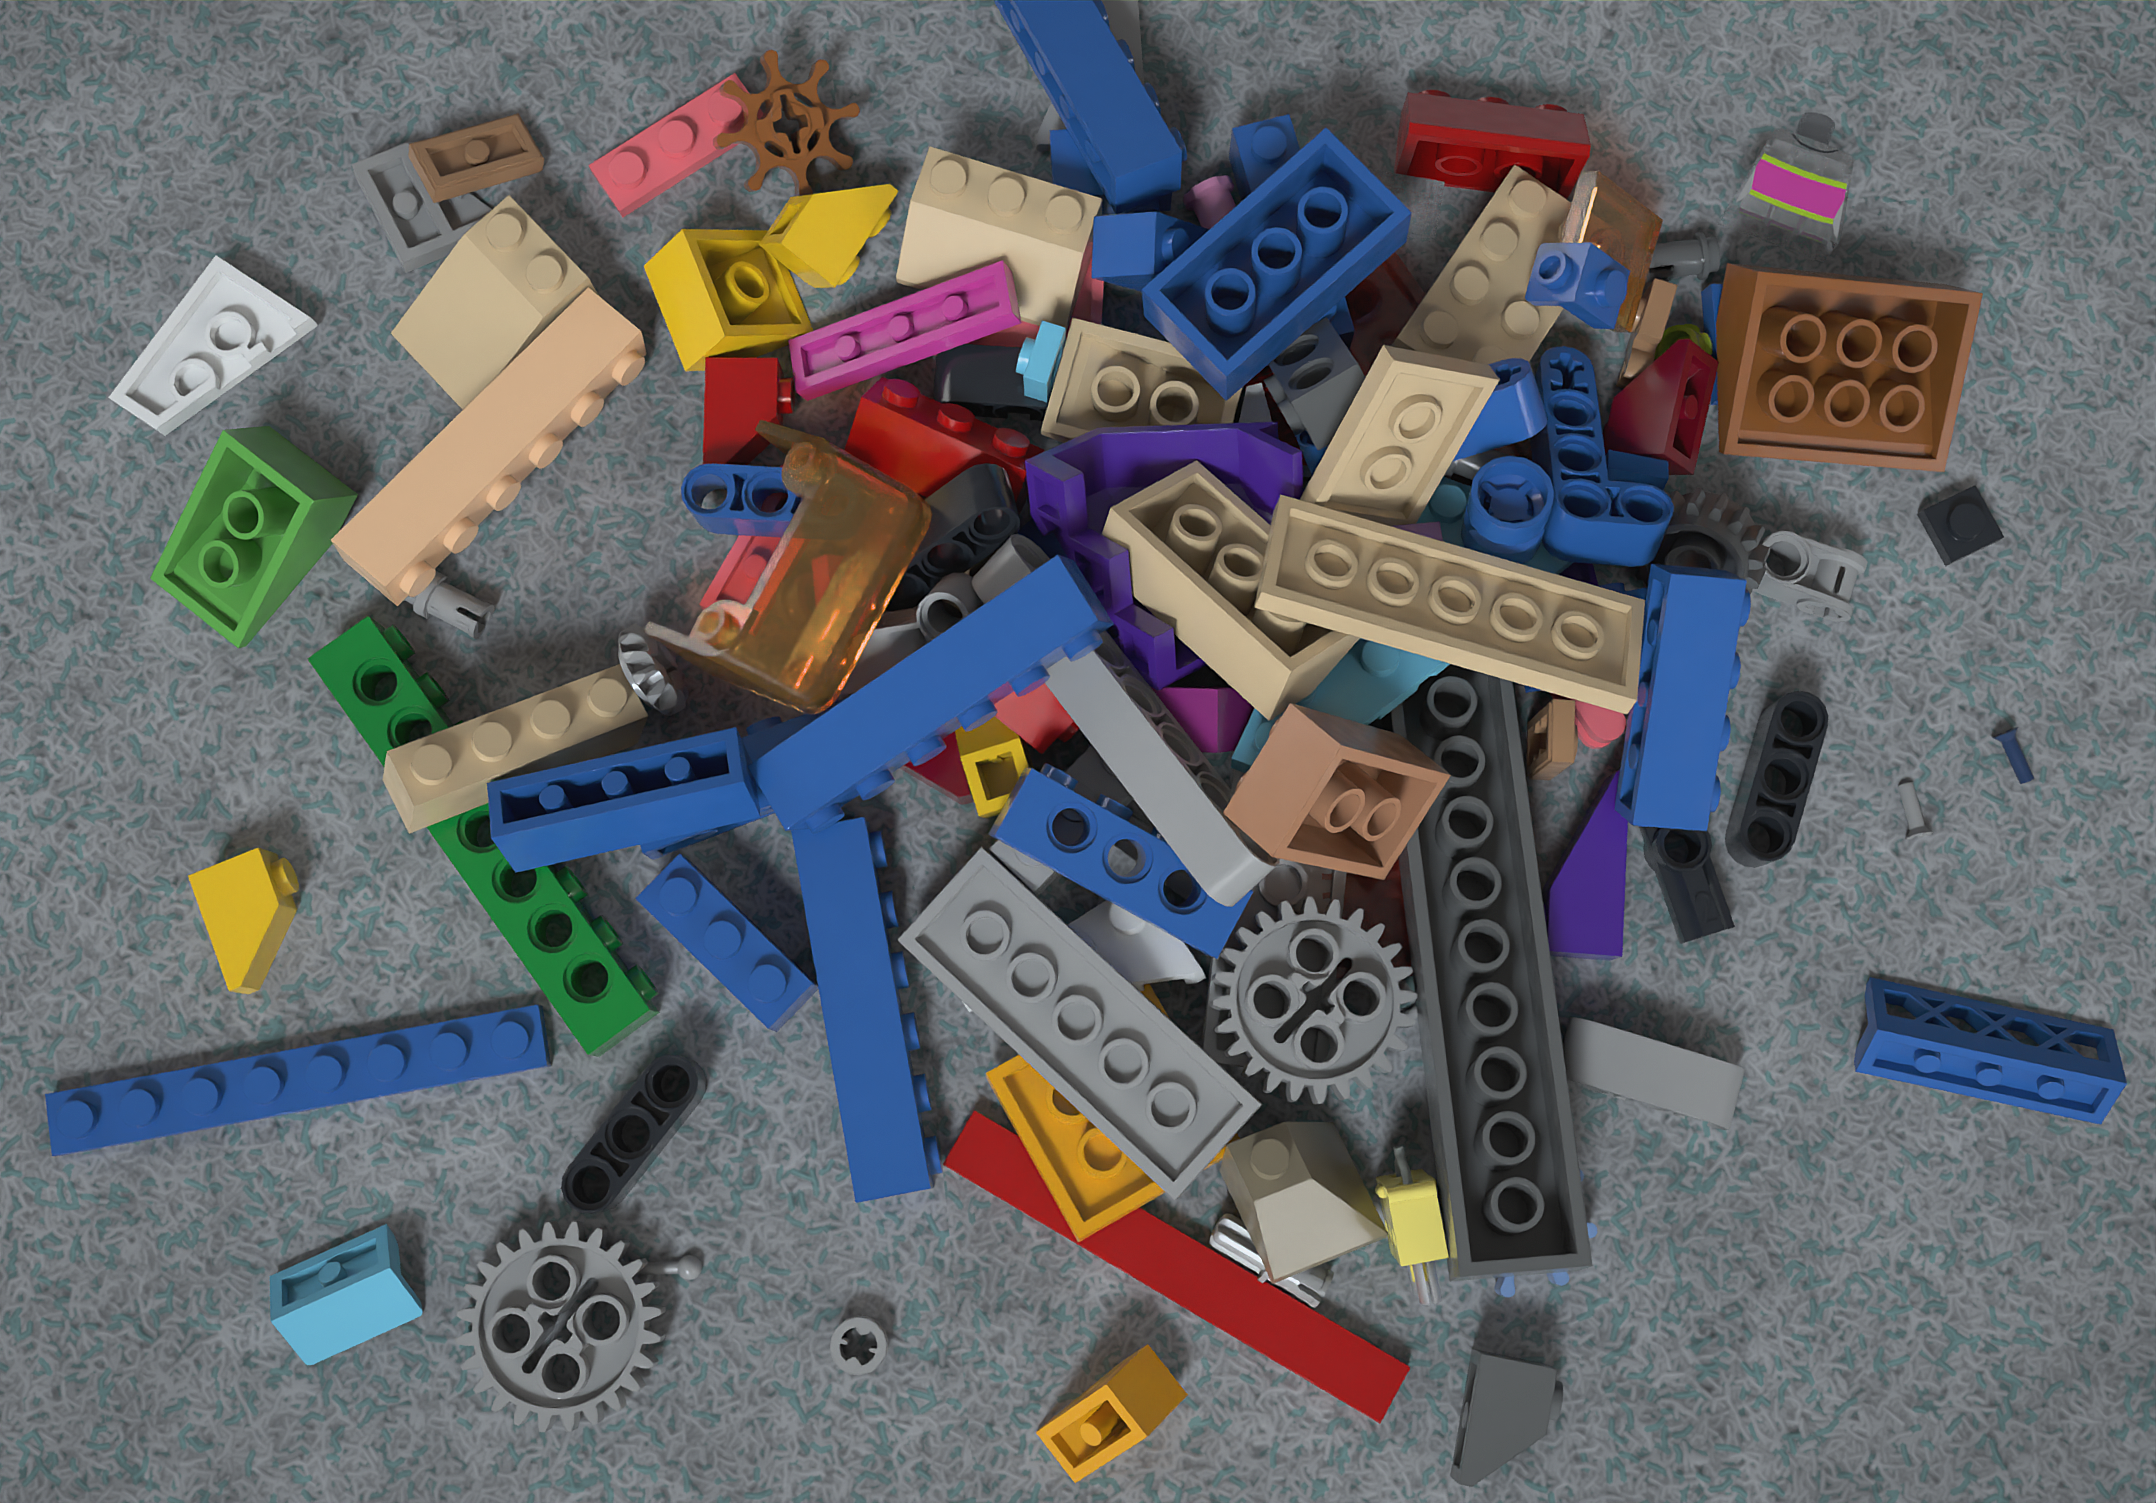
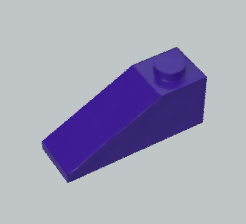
[1541,771,1628,961]

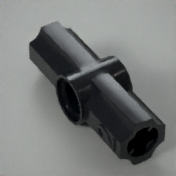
[1619,769,1735,944]

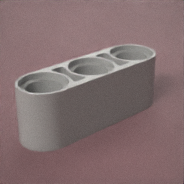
[1562,1017,1745,1131]

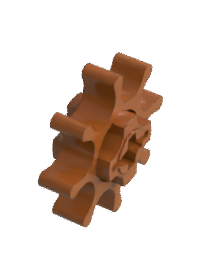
[713,50,860,196]

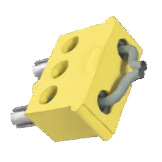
[1375,1146,1449,1305]

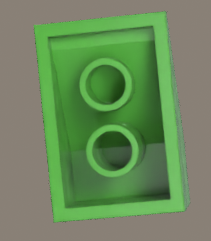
[150,426,358,648]

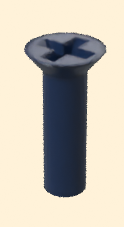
[1992,727,2035,784]

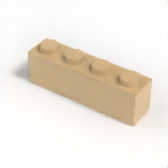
[383,664,648,834]

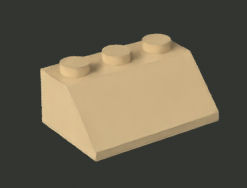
[896,147,1102,331]

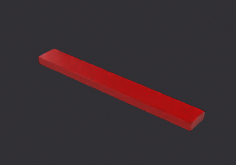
[942,1110,1411,1424]

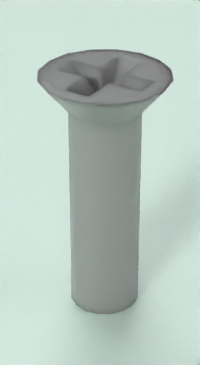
[1898,782,1933,839]

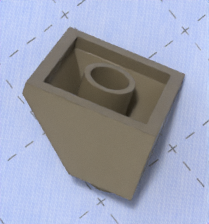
[1220,1122,1388,1284]

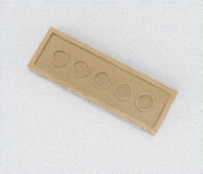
[1254,495,1645,714]

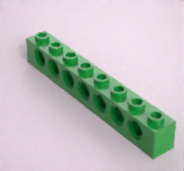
[307,616,660,1057]

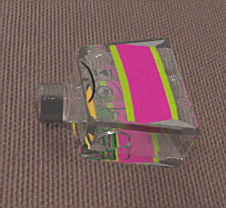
[1717,112,1854,263]

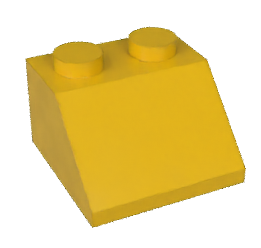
[644,229,814,371]

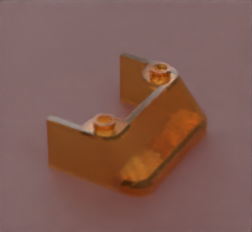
[644,420,931,714]

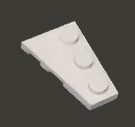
[108,255,318,436]

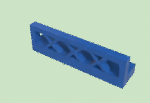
[1854,977,2127,1125]

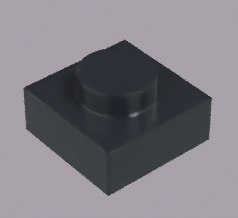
[1917,485,2004,567]

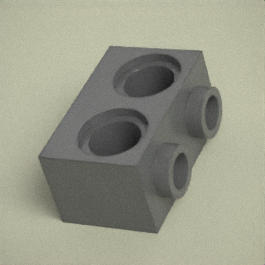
[1263,317,1365,451]

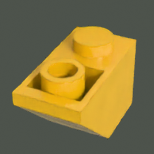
[759,184,899,288]
[955,716,1034,818]

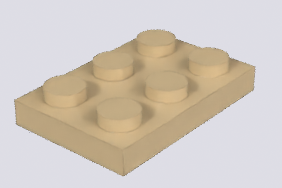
[1300,345,1499,526]

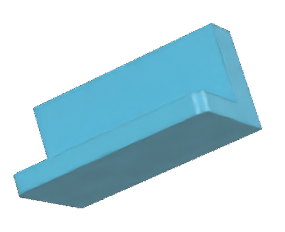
[269,1224,423,1365]

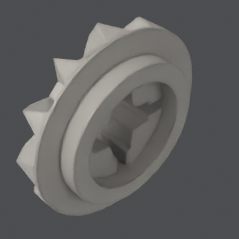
[618,624,689,716]

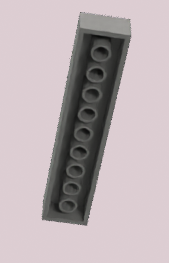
[1381,664,1593,1282]

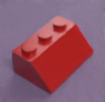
[1393,90,1591,200]

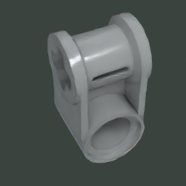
[1753,531,1868,622]

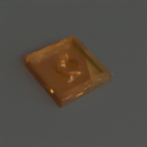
[1560,170,1663,333]

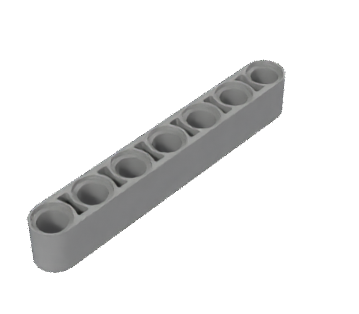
[972,534,1280,907]

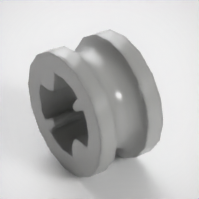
[830,1315,889,1375]

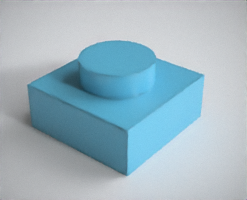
[1016,321,1066,402]

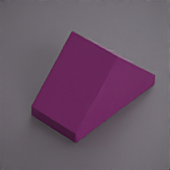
[1150,686,1254,753]

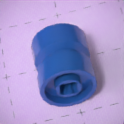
[1461,456,1554,565]

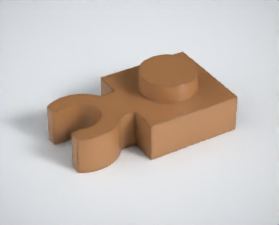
[1616,278,1678,389]

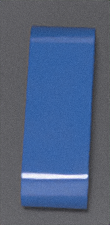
[681,464,866,541]

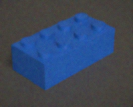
[1141,128,1412,401]

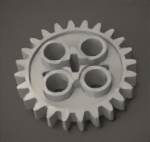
[1210,897,1417,1104]
[455,1221,666,1432]

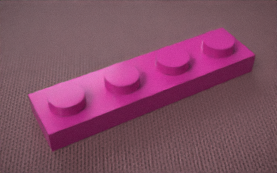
[788,260,1022,401]

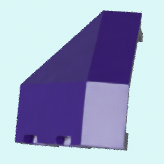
[1025,422,1305,691]

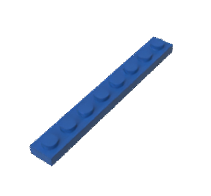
[45,1004,551,1156]

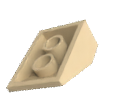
[391,195,598,410]
[1041,318,1243,443]

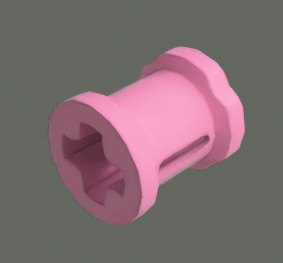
[1183,175,1236,229]

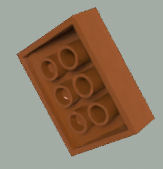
[1716,263,1983,472]

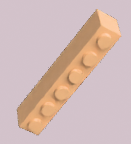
[331,287,647,606]

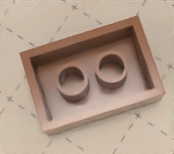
[1223,703,1451,880]

